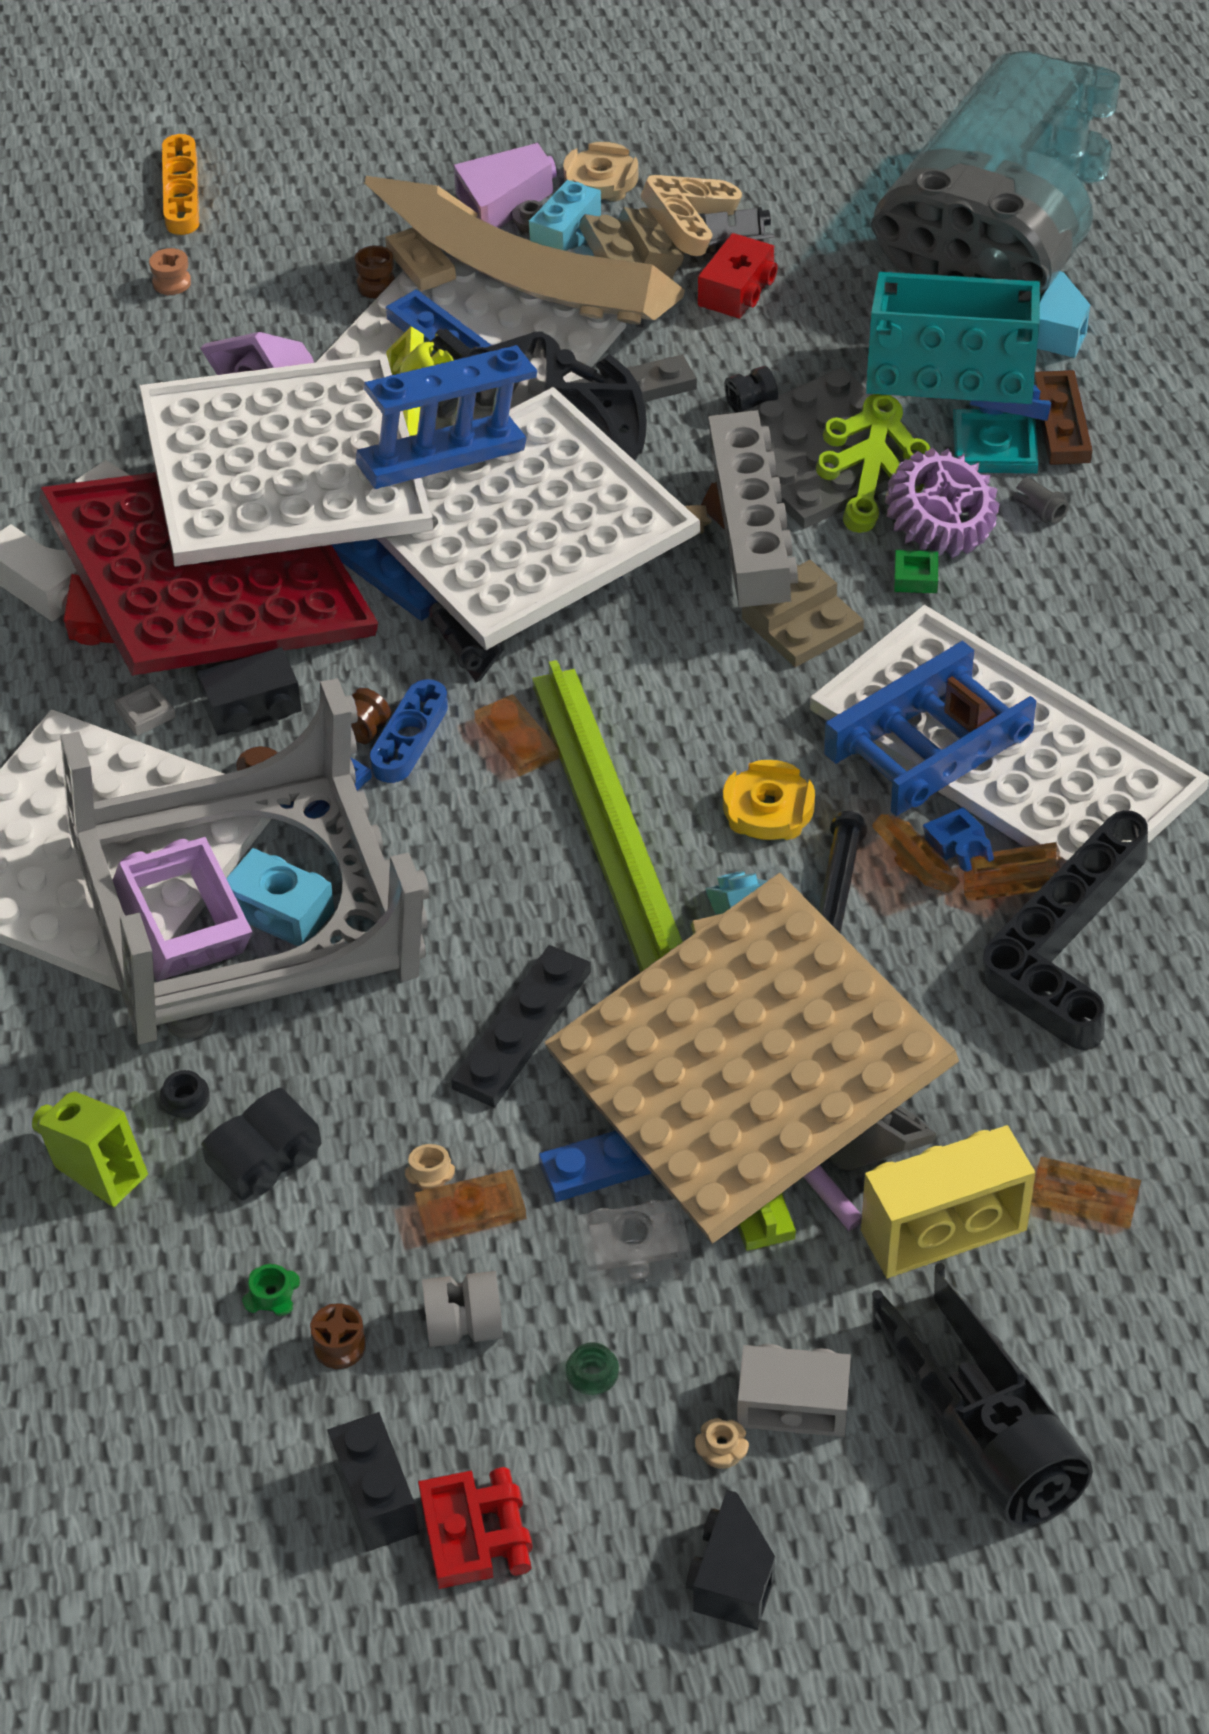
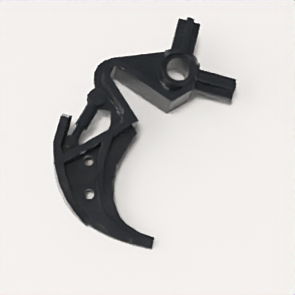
[430,328,647,461]

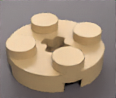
[563,142,638,201]

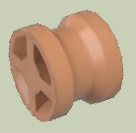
[149,248,191,295]

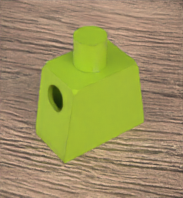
[32,1091,148,1208]

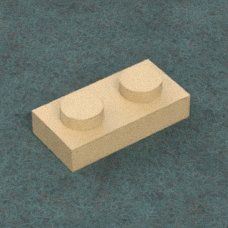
[385,227,456,292]

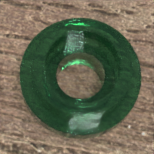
[566,1342,619,1395]

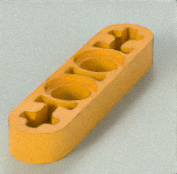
[162,134,199,235]

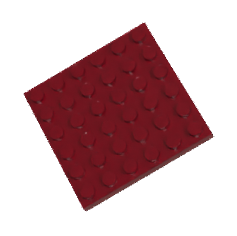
[39,472,379,676]

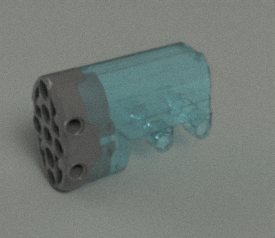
[871,51,1121,301]

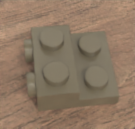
[579,207,684,279]
[742,560,864,667]

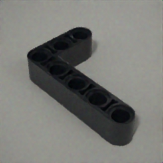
[983,810,1148,1050]

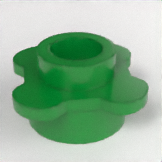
[242,1264,300,1317]

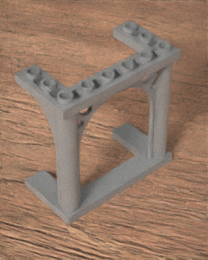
[60,678,429,1045]

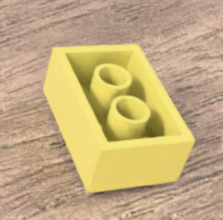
[861,1125,1036,1279]

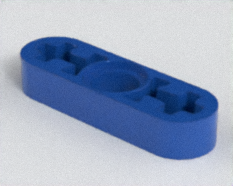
[370,679,448,783]

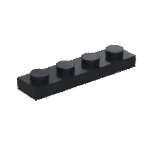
[451,945,591,1108]

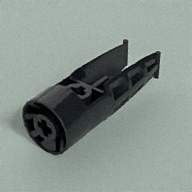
[872,1263,1093,1528]

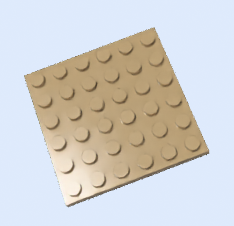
[544,873,959,1244]

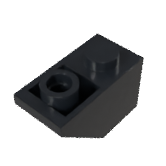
[686,1490,775,1630]

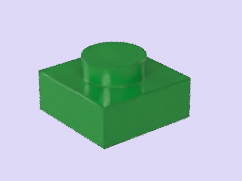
[894,550,938,594]

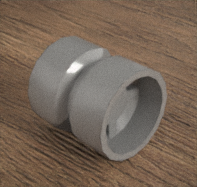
[422,1271,503,1347]

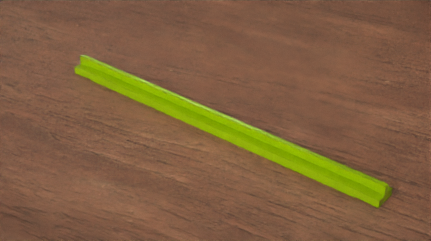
[532,660,796,1251]

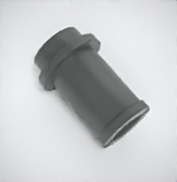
[1014,477,1069,524]

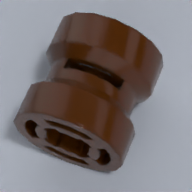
[354,245,395,299]

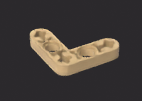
[640,175,742,256]

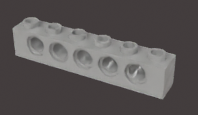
[708,410,798,608]

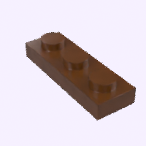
[1034,370,1093,465]

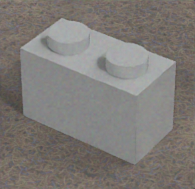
[737,1344,851,1437]

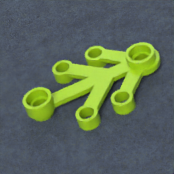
[816,394,930,533]

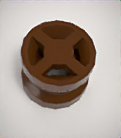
[351,688,391,745]
[310,1303,366,1369]

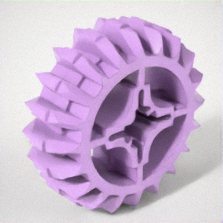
[884,447,1000,559]

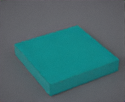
[952,409,1038,474]

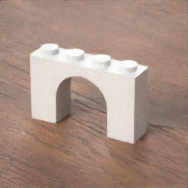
[0,460,129,622]

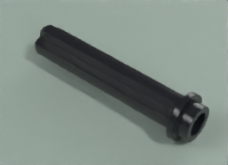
[818,811,867,933]

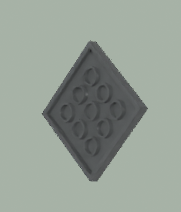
[709,367,931,529]

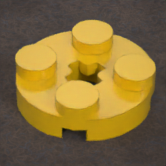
[723,760,815,840]

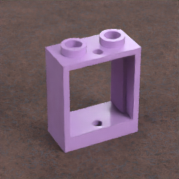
[112,837,253,981]

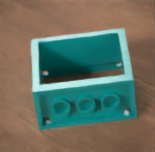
[866,272,1040,404]

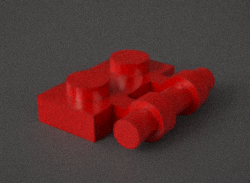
[418,1467,533,1589]

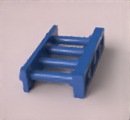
[355,345,538,489]
[824,641,1037,817]

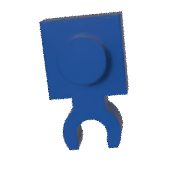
[922,807,994,872]

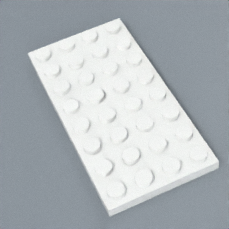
[810,605,1209,874]

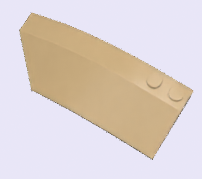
[364,176,685,325]

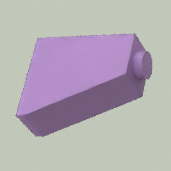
[454,143,557,228]

